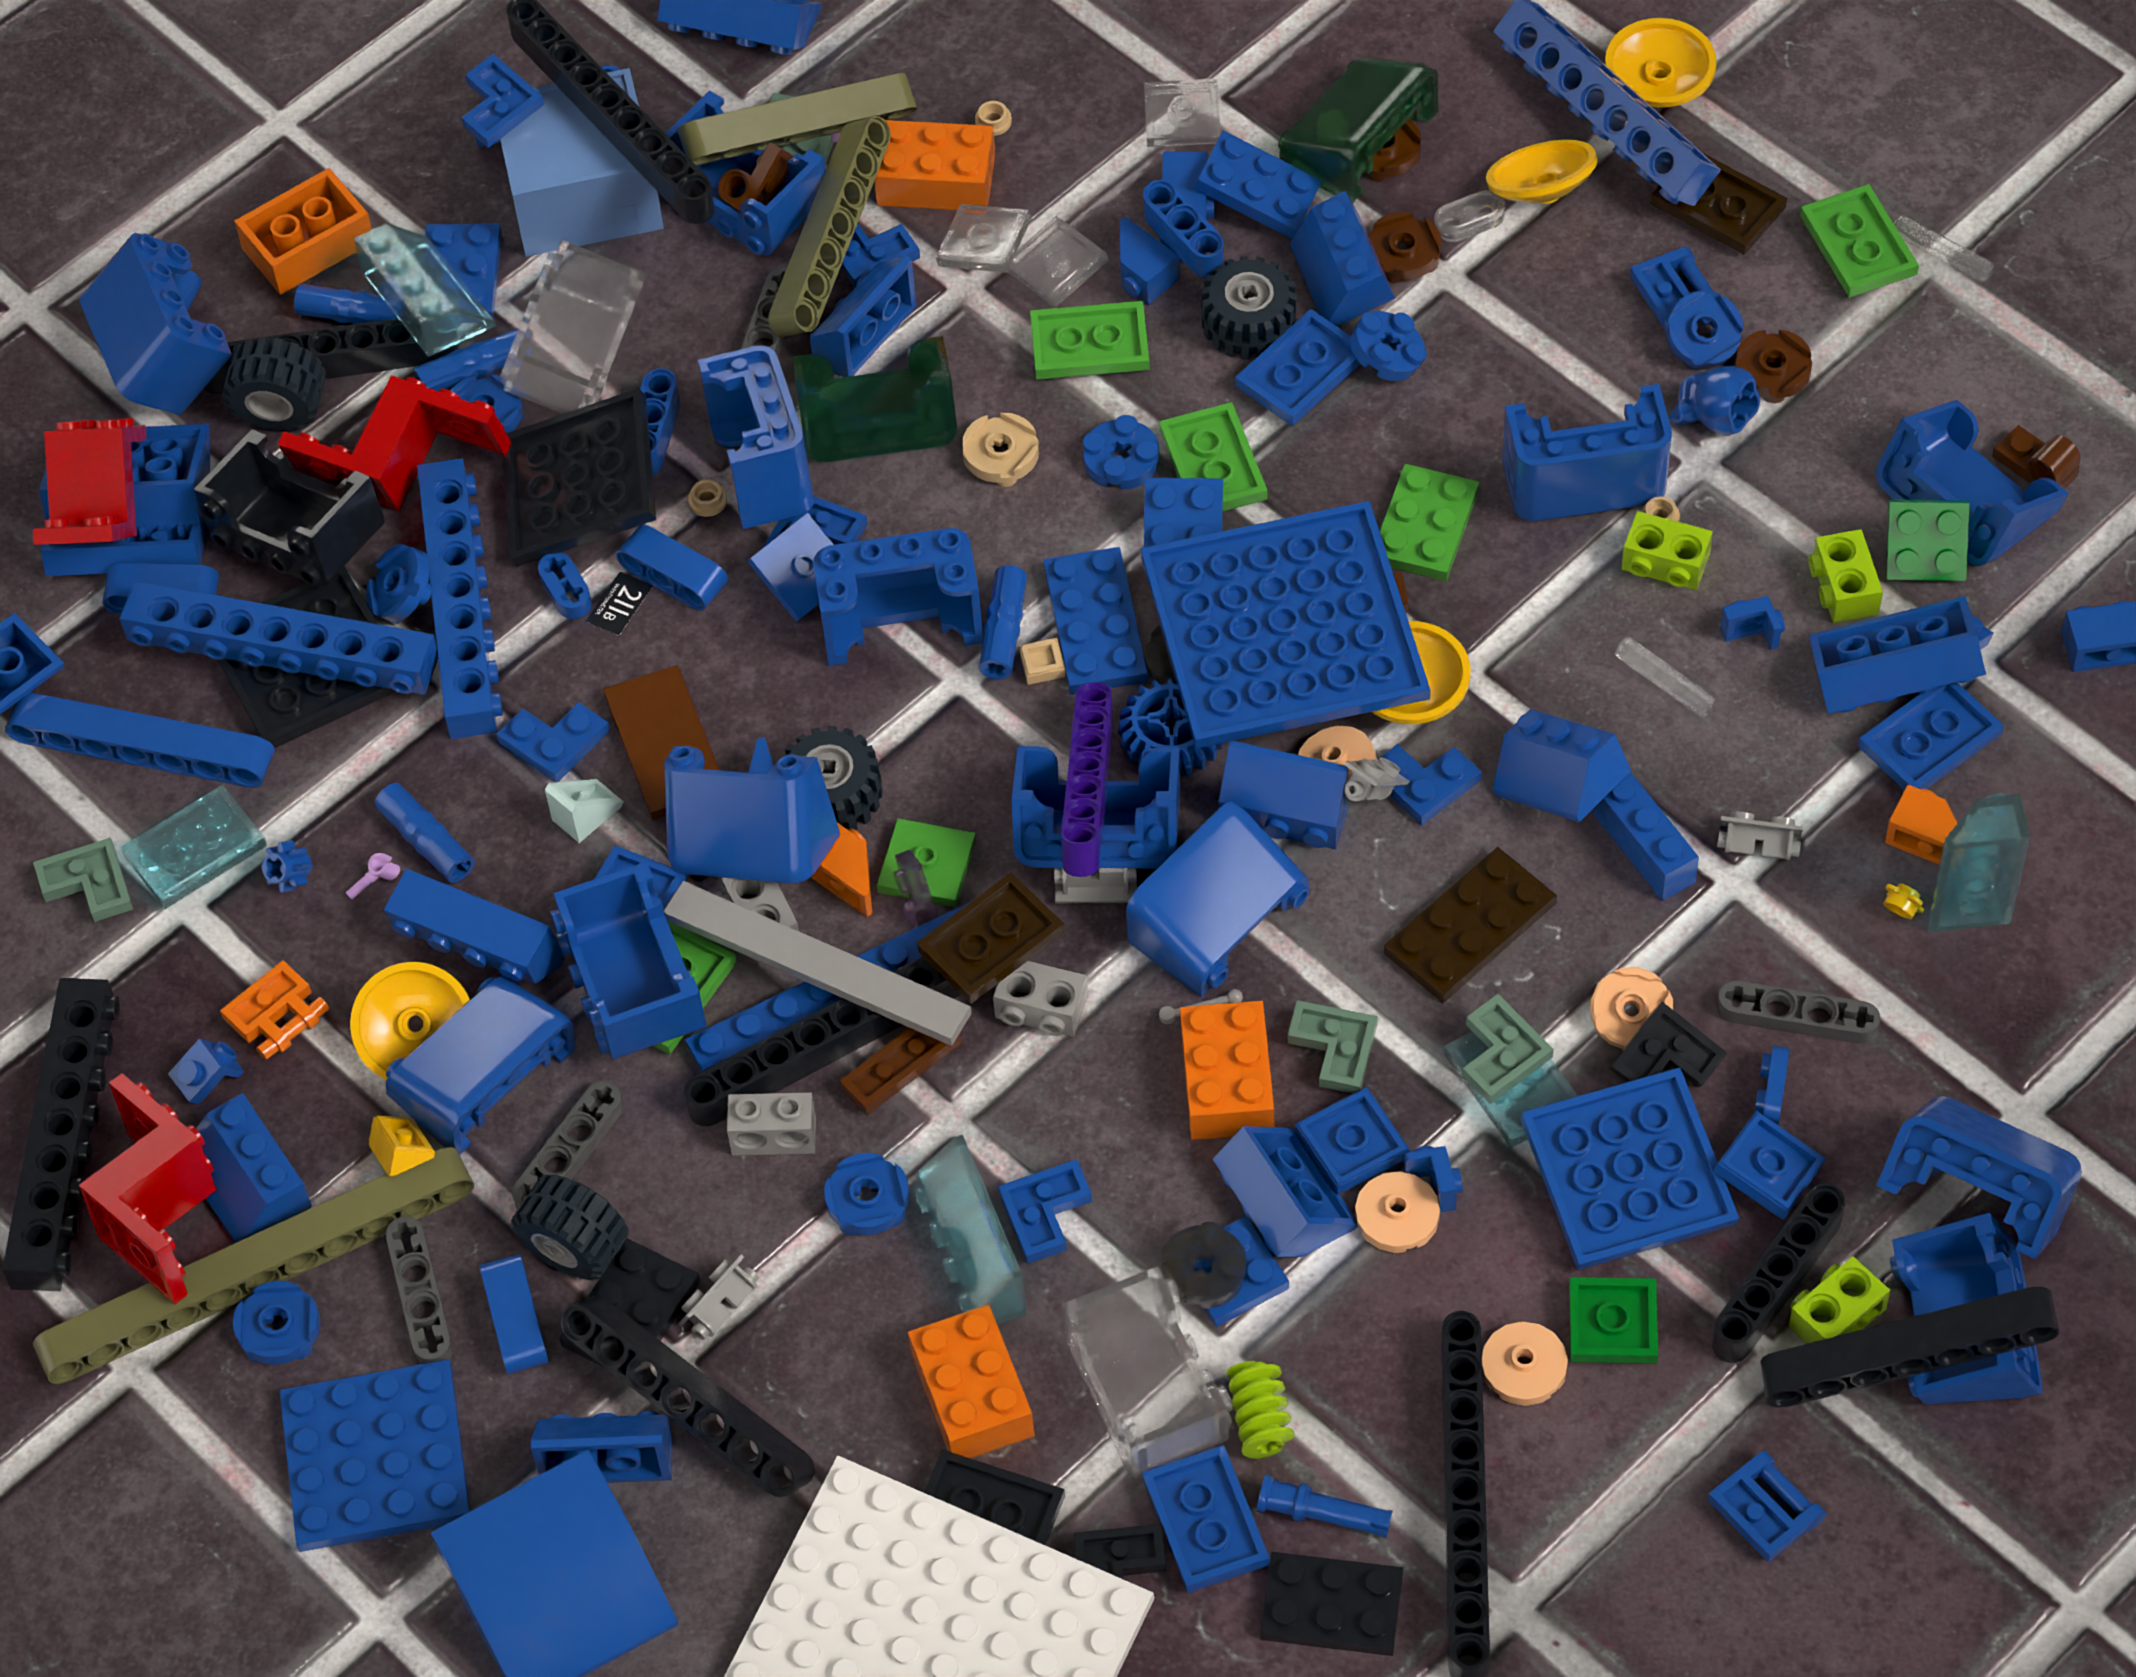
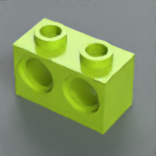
[1621,511,1713,590]
[1808,529,1883,623]
[1789,1256,1890,1344]

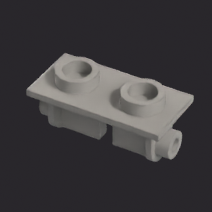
[1344,757,1410,802]
[1717,811,1803,861]
[1054,868,1137,904]
[678,1254,759,1340]

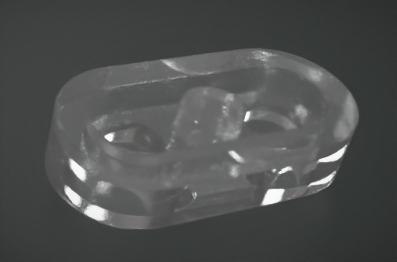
[1434,190,1505,242]

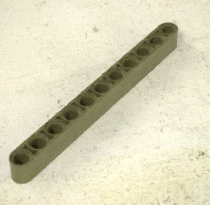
[33,1147,474,1384]

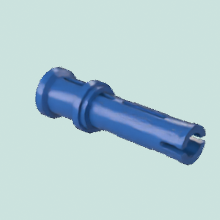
[1257,1473,1393,1538]

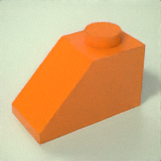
[1885,785,1968,873]
[811,822,873,918]

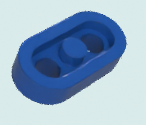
[1755,1045,1790,1125]

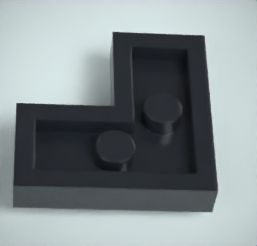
[1609,1001,1727,1087]
[1074,1524,1166,1579]

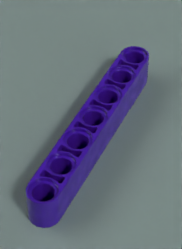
[1061,682,1113,877]

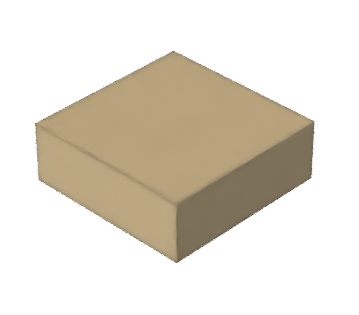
[1019,638,1066,685]

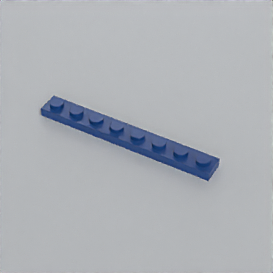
[685,901,972,1072]

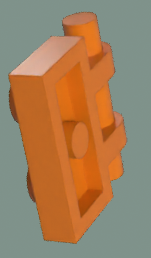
[220,960,329,1060]

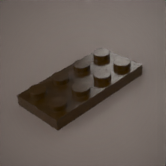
[1384,846,1557,1003]

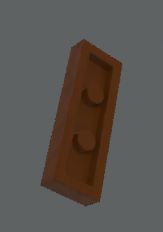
[839,1027,962,1116]

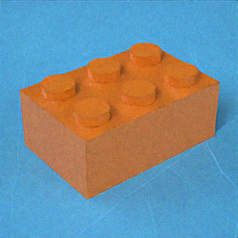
[874,120,995,212]
[234,168,375,295]
[1180,1001,1274,1140]
[908,1304,1035,1458]

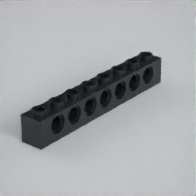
[2,978,120,1291]

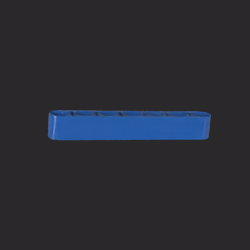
[5,693,275,788]

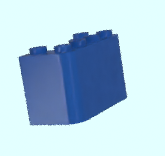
[665,90,826,256]
[79,233,232,415]
[698,345,814,529]
[1502,384,1672,521]
[813,528,983,666]
[1012,746,1180,869]
[550,861,706,1060]
[1876,1096,2082,1259]

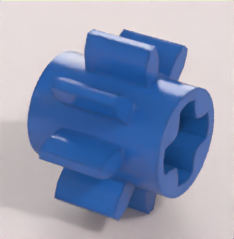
[261,840,313,892]

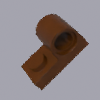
[718,142,793,211]
[1992,425,2080,489]

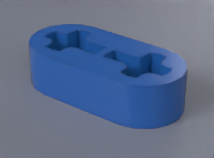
[538,552,592,619]

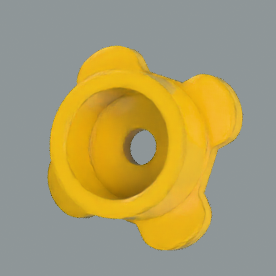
[1883,883,1924,920]

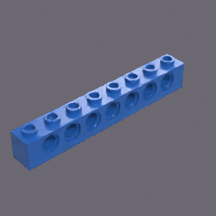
[1493,0,1721,206]
[417,458,503,739]
[119,581,438,695]

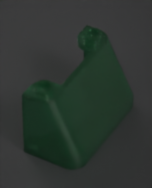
[1278,56,1439,203]
[792,336,957,462]

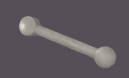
[1159,989,1243,1024]

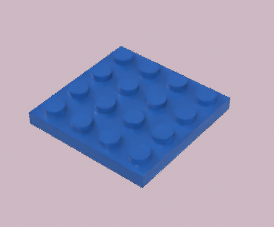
[1520,1067,1740,1271]
[280,1359,471,1552]

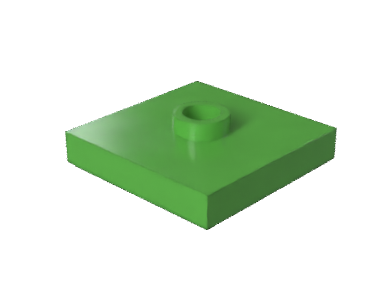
[877,818,976,908]

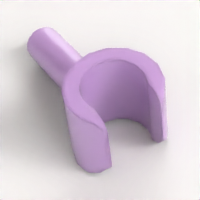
[346,853,400,899]

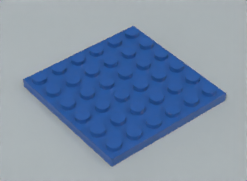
[1140,501,1431,749]

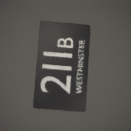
[586,572,653,635]

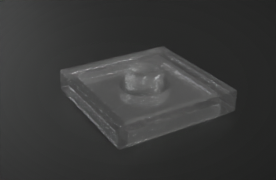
[1144,79,1220,147]
[935,204,1031,273]
[1003,216,1109,308]

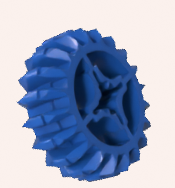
[1118,676,1224,777]

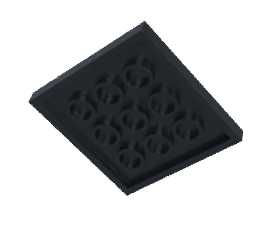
[503,388,656,567]
[217,566,396,748]

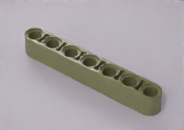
[677,73,918,165]
[768,116,891,338]

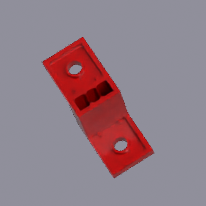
[277,375,512,511]
[33,418,146,545]
[79,1073,216,1304]

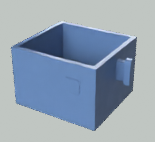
[500,68,664,257]

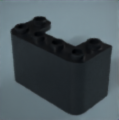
[194,429,385,587]

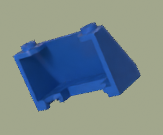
[1876,400,2069,566]
[664,746,840,883]
[1126,801,1310,998]
[385,976,575,1155]
[1890,1212,2043,1405]

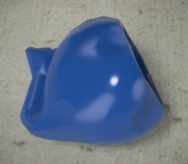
[1669,366,1760,436]

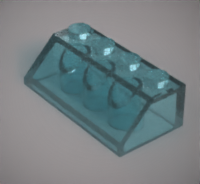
[354,223,495,357]
[1928,794,2030,933]
[914,1134,1027,1325]

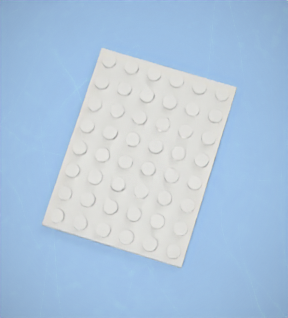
[724,1455,1155,1677]

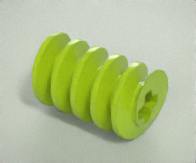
[1226,1361,1295,1459]

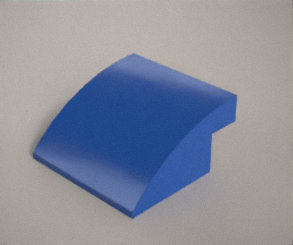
[39,424,210,576]
[430,1449,678,1677]

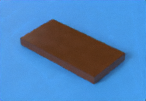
[603,665,719,820]

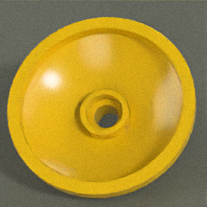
[1605,18,1716,107]
[1486,140,1597,204]
[1372,621,1471,724]
[350,962,470,1080]

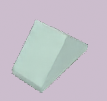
[545,779,624,843]

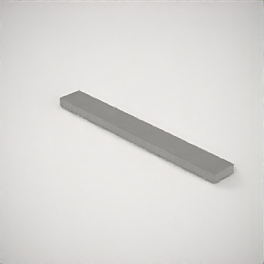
[664,881,972,1046]

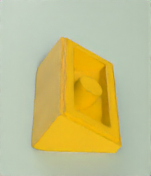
[369,1116,435,1176]

